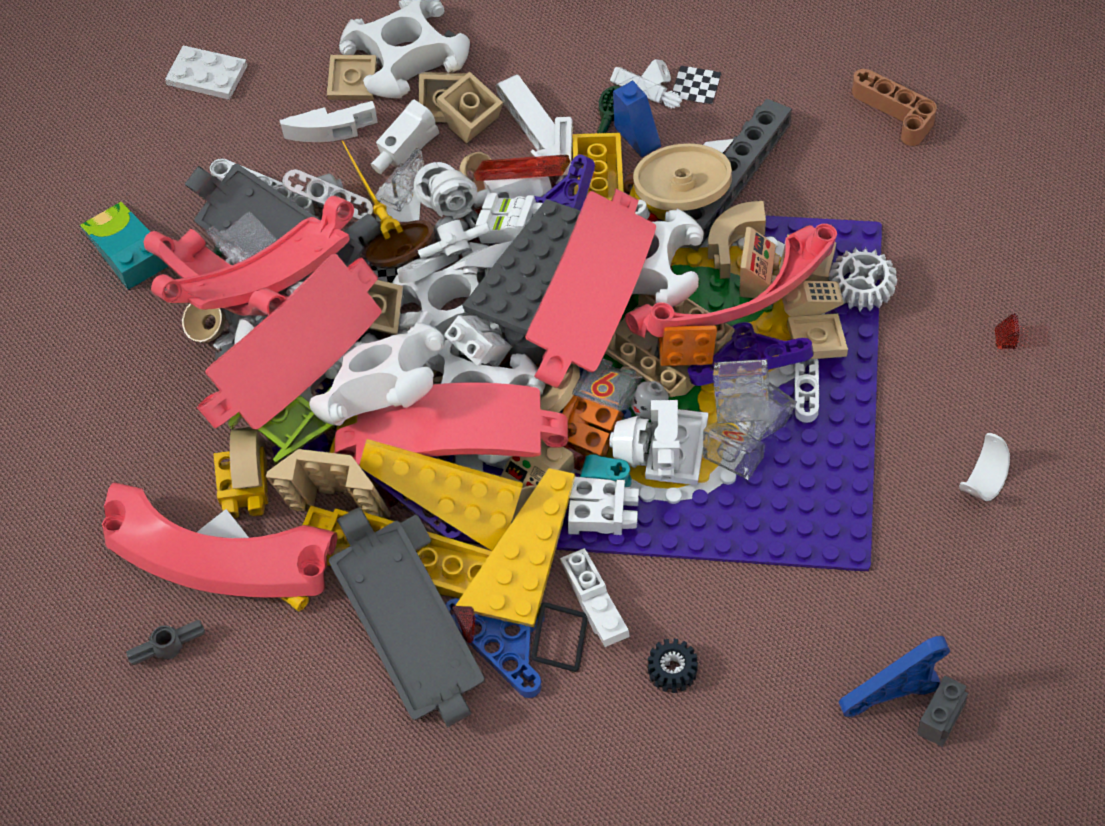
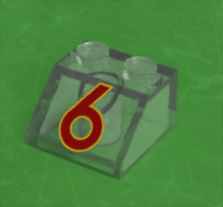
[572,359,643,411]
[703,421,765,480]

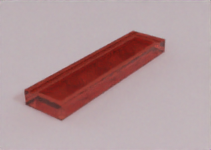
[474,154,571,181]

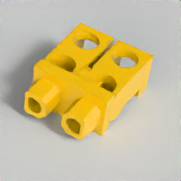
[213,447,268,519]

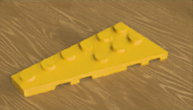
[359,439,523,551]
[455,468,575,627]

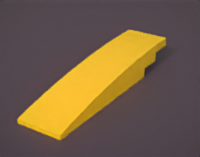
[303,505,492,598]

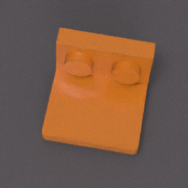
[658,326,717,366]

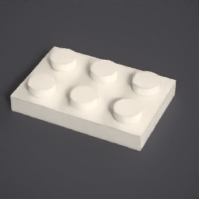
[165,45,247,100]
[645,409,708,485]

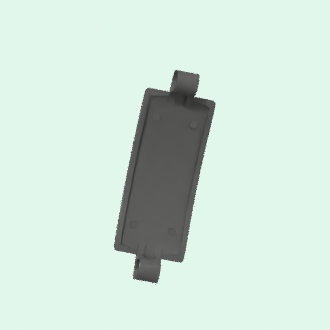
[184,164,364,287]
[329,506,485,728]

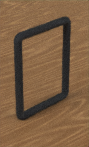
[531,602,588,672]

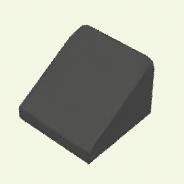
[400,514,431,551]

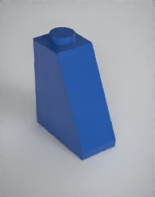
[613,80,661,158]

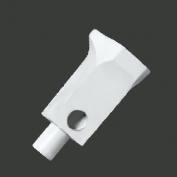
[371,100,439,174]
[473,156,552,208]

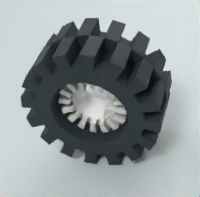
[648,638,698,693]

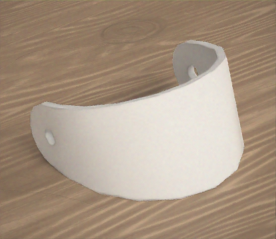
[959,433,1010,501]

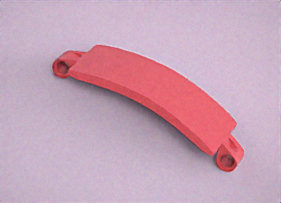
[525,188,656,388]
[151,196,354,310]
[197,254,382,429]
[335,383,568,469]

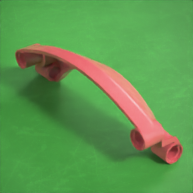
[625,224,837,338]
[144,229,289,316]
[102,482,337,598]

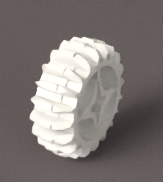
[828,247,897,311]

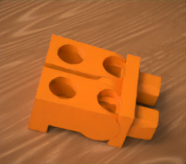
[562,393,624,457]

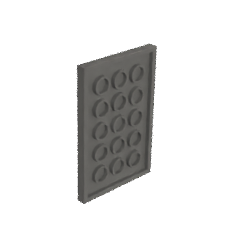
[462,199,580,335]

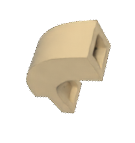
[708,201,766,279]
[230,427,265,489]

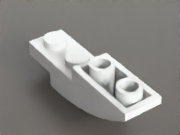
[280,101,378,142]
[453,241,513,276]
[560,548,630,647]

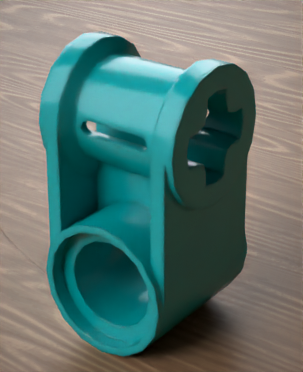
[580,454,632,487]

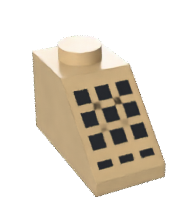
[782,281,844,317]

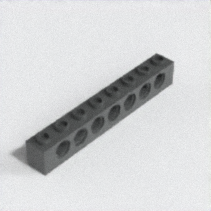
[683,98,792,251]

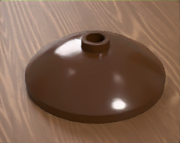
[366,220,435,268]

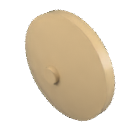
[633,144,732,211]

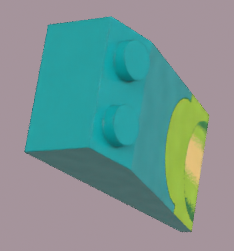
[80,202,169,290]

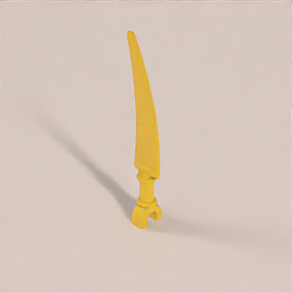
[342,140,403,239]

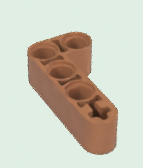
[852,69,937,146]

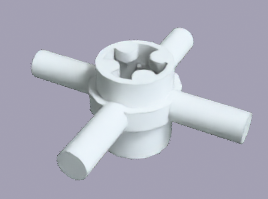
[418,220,491,259]

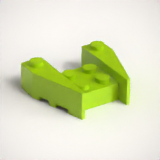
[228,386,336,464]

